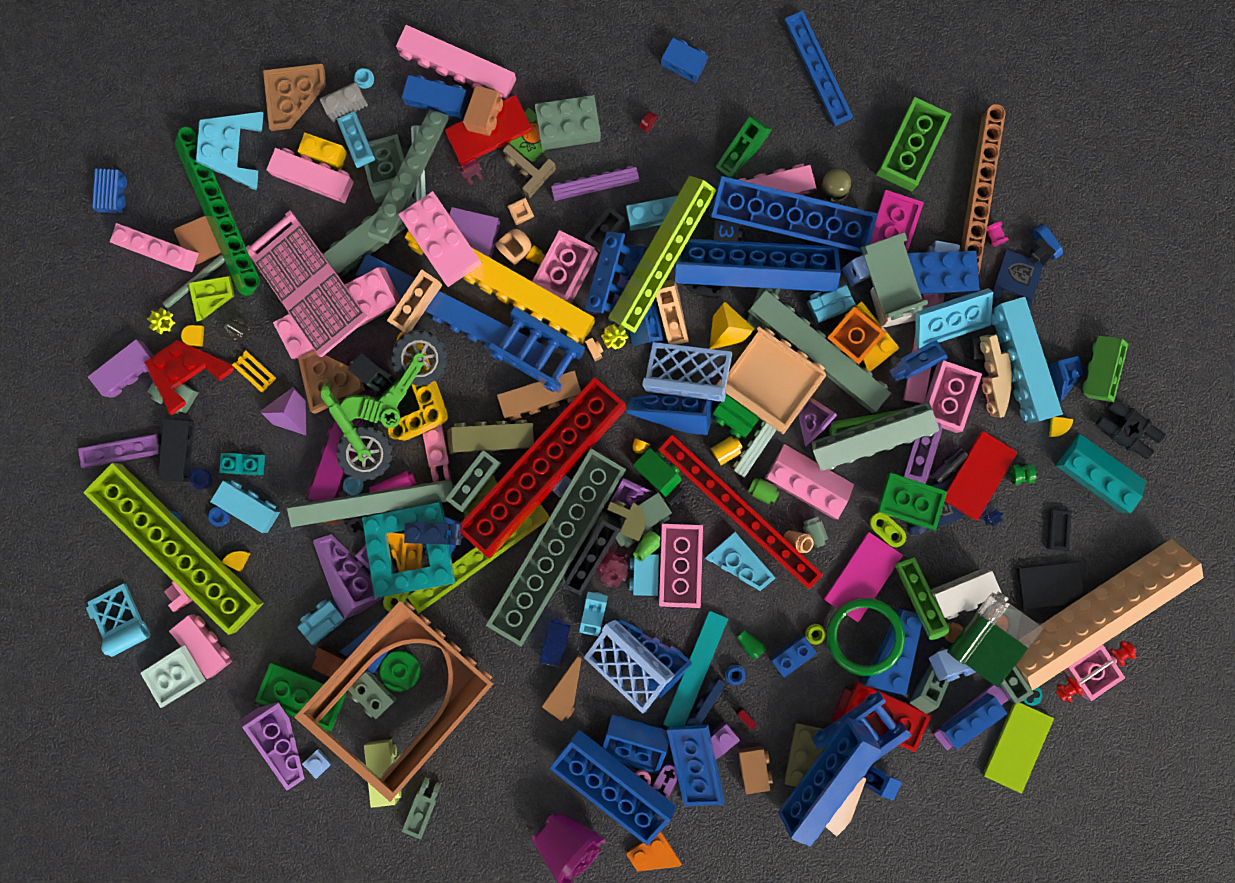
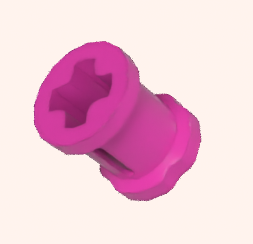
[986,221,1009,247]

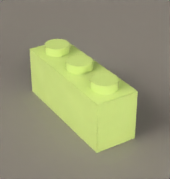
[364,739,401,808]

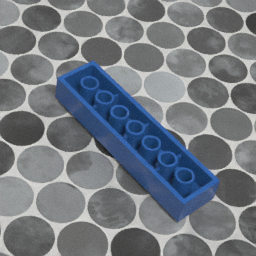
[708,175,878,253]
[675,239,841,292]

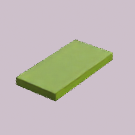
[982,703,1054,794]

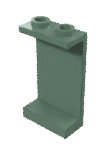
[861,232,928,320]

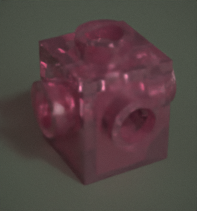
[597,552,629,587]

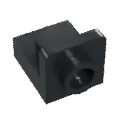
[654,485,686,506]

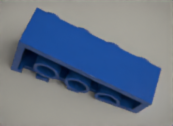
[861,608,922,695]

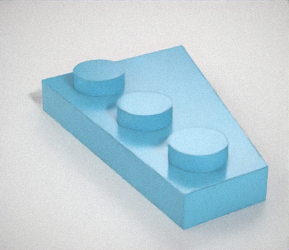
[705,531,776,591]

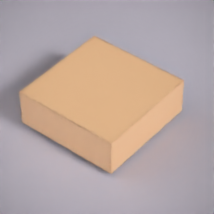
[508,198,534,225]

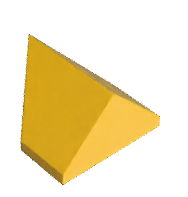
[709,302,754,349]

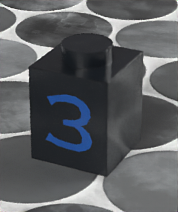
[713,220,742,242]

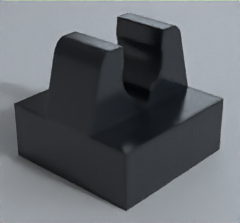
[1028,238,1056,266]

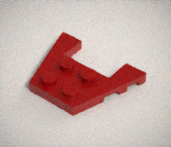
[145,340,234,415]

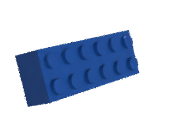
[778,717,882,847]
[549,730,676,846]

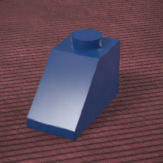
[863,765,902,801]

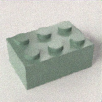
[535,95,601,150]

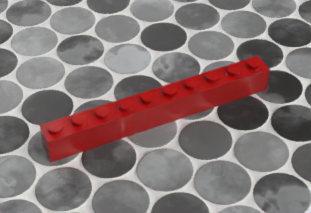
[658,435,823,590]

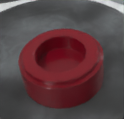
[640,111,657,132]

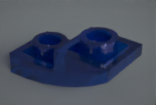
[539,620,571,668]

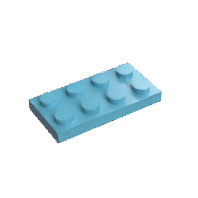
[915,288,993,349]

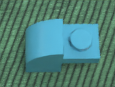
[579,592,608,637]

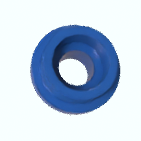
[725,665,746,685]

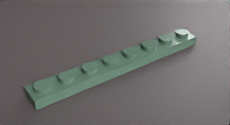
[368,109,448,243]

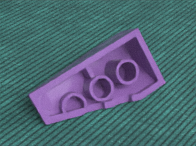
[240,702,305,791]

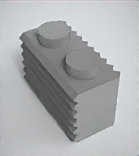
[320,82,368,122]

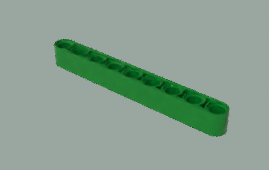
[174,127,260,296]

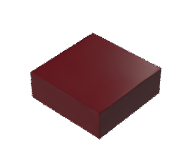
[736,707,757,729]

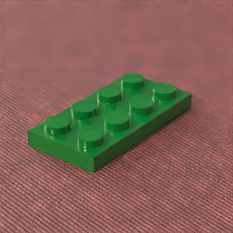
[255,662,347,731]

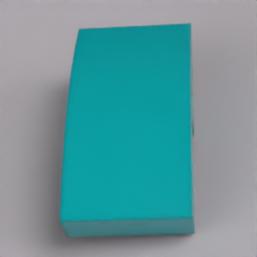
[219,453,265,475]

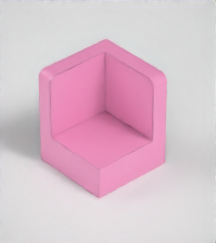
[165,581,192,612]

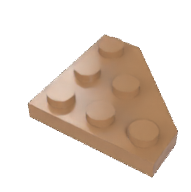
[263,64,326,131]
[298,350,365,414]

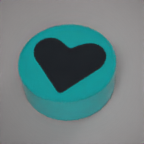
[1023,687,1043,706]

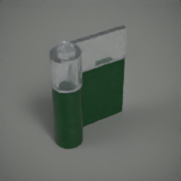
[947,591,1044,687]

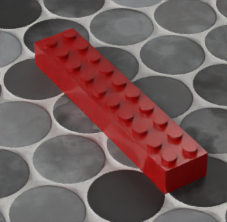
[459,377,627,559]

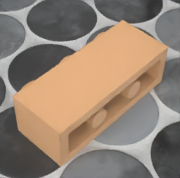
[387,270,442,334]

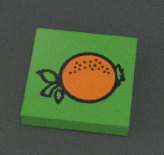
[508,108,545,164]

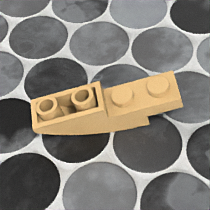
[980,335,1012,418]

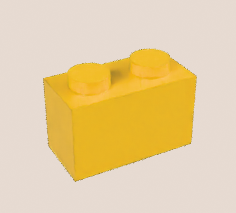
[298,133,347,170]

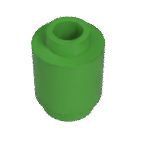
[748,478,779,504]

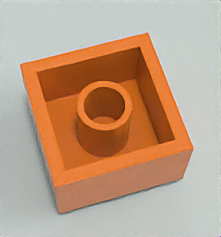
[828,305,887,364]

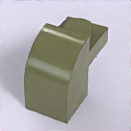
[607,500,645,541]

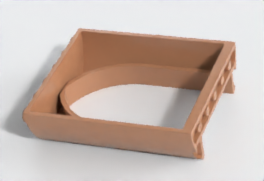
[294,601,493,802]

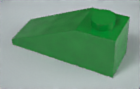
[716,117,772,178]

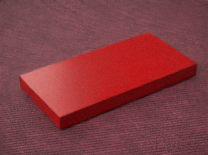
[445,95,533,165]
[944,431,1018,521]
[841,681,931,752]

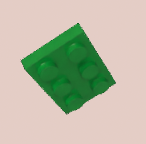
[877,473,947,531]

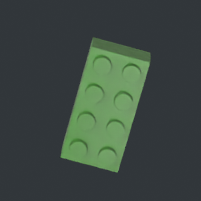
[876,97,951,192]

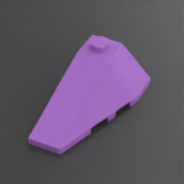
[313,534,385,619]

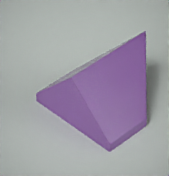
[260,387,306,435]
[798,397,837,447]
[609,477,657,510]

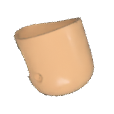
[495,229,531,265]

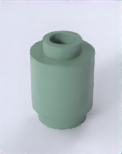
[803,517,828,548]

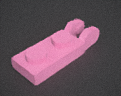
[423,425,451,482]

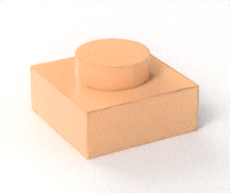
[585,338,603,361]

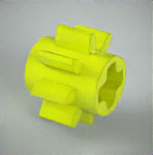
[147,308,175,334]
[601,324,628,349]

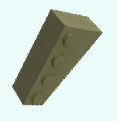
[447,420,534,455]

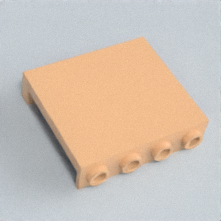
[716,327,826,434]

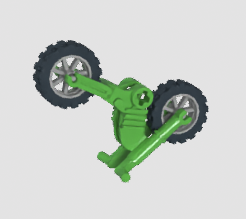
[320,330,447,481]

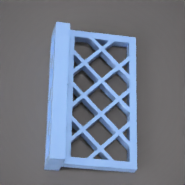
[642,342,732,402]
[584,620,675,713]

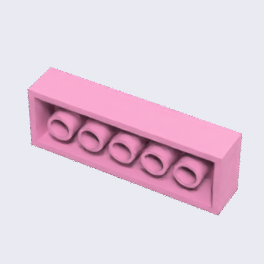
[273,267,401,359]

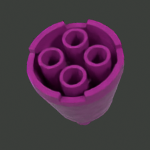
[532,813,606,883]

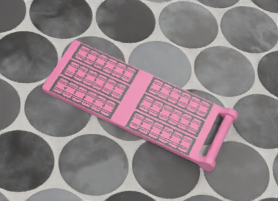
[246,210,368,357]

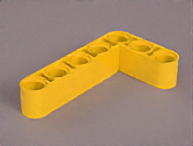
[388,332,448,441]

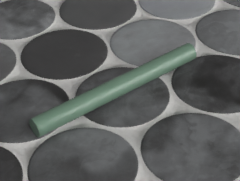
[163,254,225,308]

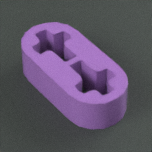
[652,763,678,798]

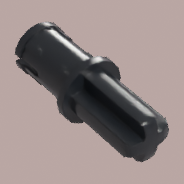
[931,448,968,483]

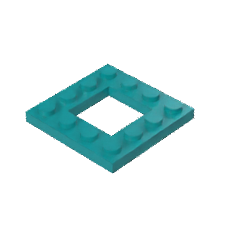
[362,502,455,598]

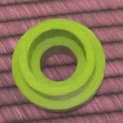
[805,624,826,645]

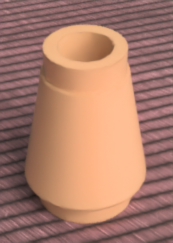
[784,531,813,553]

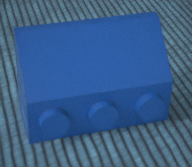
[602,715,669,775]

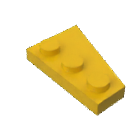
[845,302,899,372]

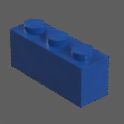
[402,75,468,119]
[938,693,1007,750]

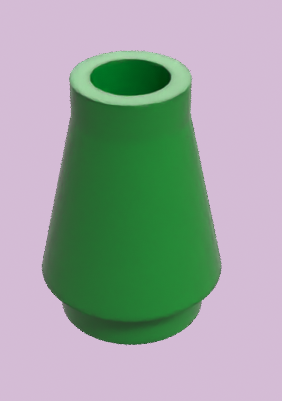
[737,630,767,660]

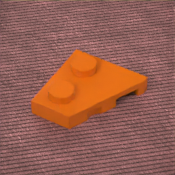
[626,831,682,871]

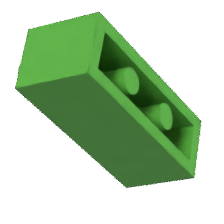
[1083,336,1128,402]

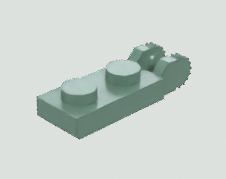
[402,777,441,839]

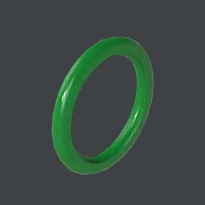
[827,597,905,676]

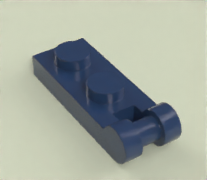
[404,522,462,545]
[687,677,726,726]

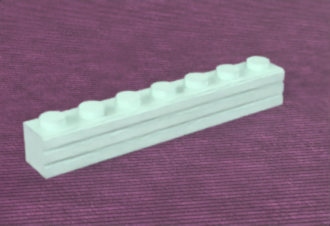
[733,421,776,477]

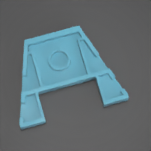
[196,112,263,190]

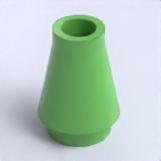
[633,531,661,562]

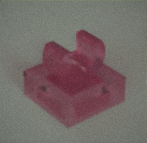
[458,159,482,185]

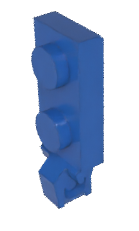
[889,340,947,382]

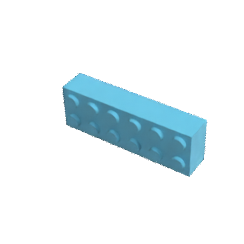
[991,297,1063,424]

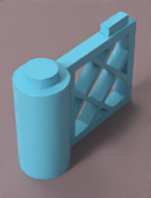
[86,583,150,657]

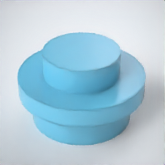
[354,68,374,89]
[343,476,363,495]

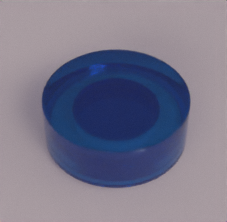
[190,469,212,489]

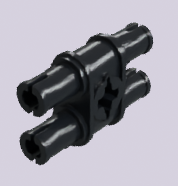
[1095,399,1166,459]

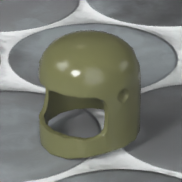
[821,169,851,203]

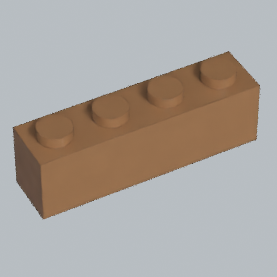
[497,371,581,421]

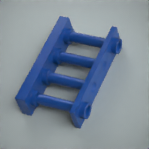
[585,231,648,324]
[489,307,585,393]
[812,691,911,763]

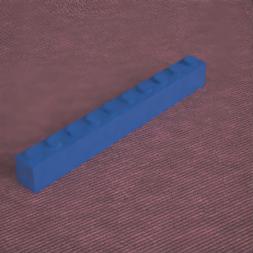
[356,254,546,367]

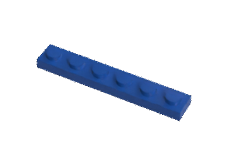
[784,11,853,127]

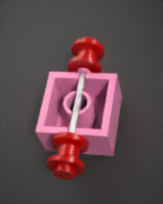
[1055,641,1137,703]

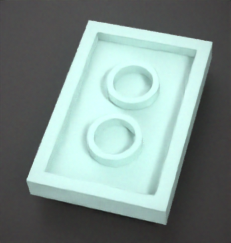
[140,645,206,708]

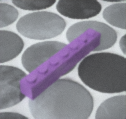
[551,166,639,201]

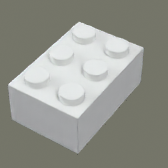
[931,569,1002,619]

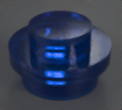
[984,509,1004,527]

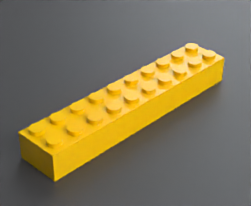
[405,231,595,344]

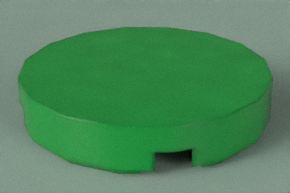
[379,650,421,692]

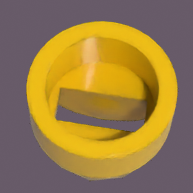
[633,438,650,454]

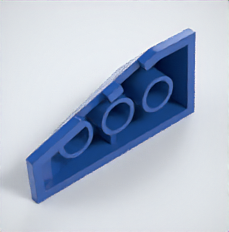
[627,394,713,435]
[618,619,692,698]

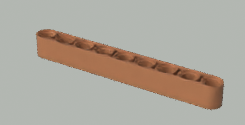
[960,104,1005,274]

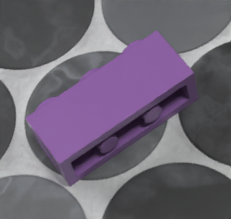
[88,340,154,398]
[904,423,942,484]

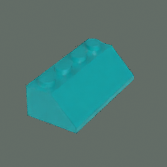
[1056,434,1146,513]

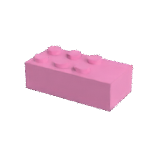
[398,191,482,287]
[658,524,703,608]

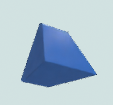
[1048,356,1085,403]

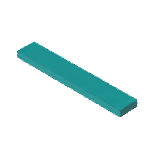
[663,611,728,727]

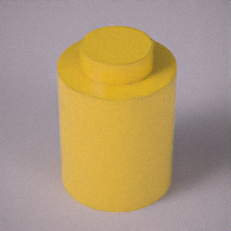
[710,436,743,466]

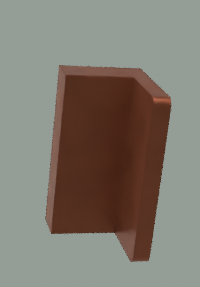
[312,646,348,677]

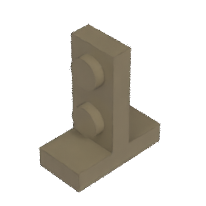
[503,144,556,198]

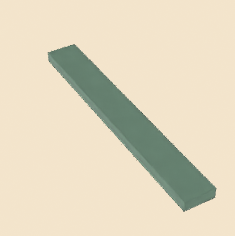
[287,479,453,527]

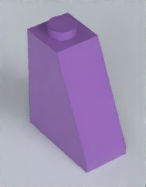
[448,207,500,258]

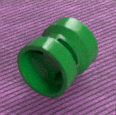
[1009,463,1036,485]

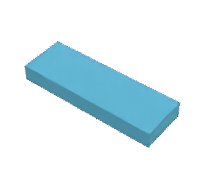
[337,111,375,168]

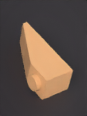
[656,279,689,345]

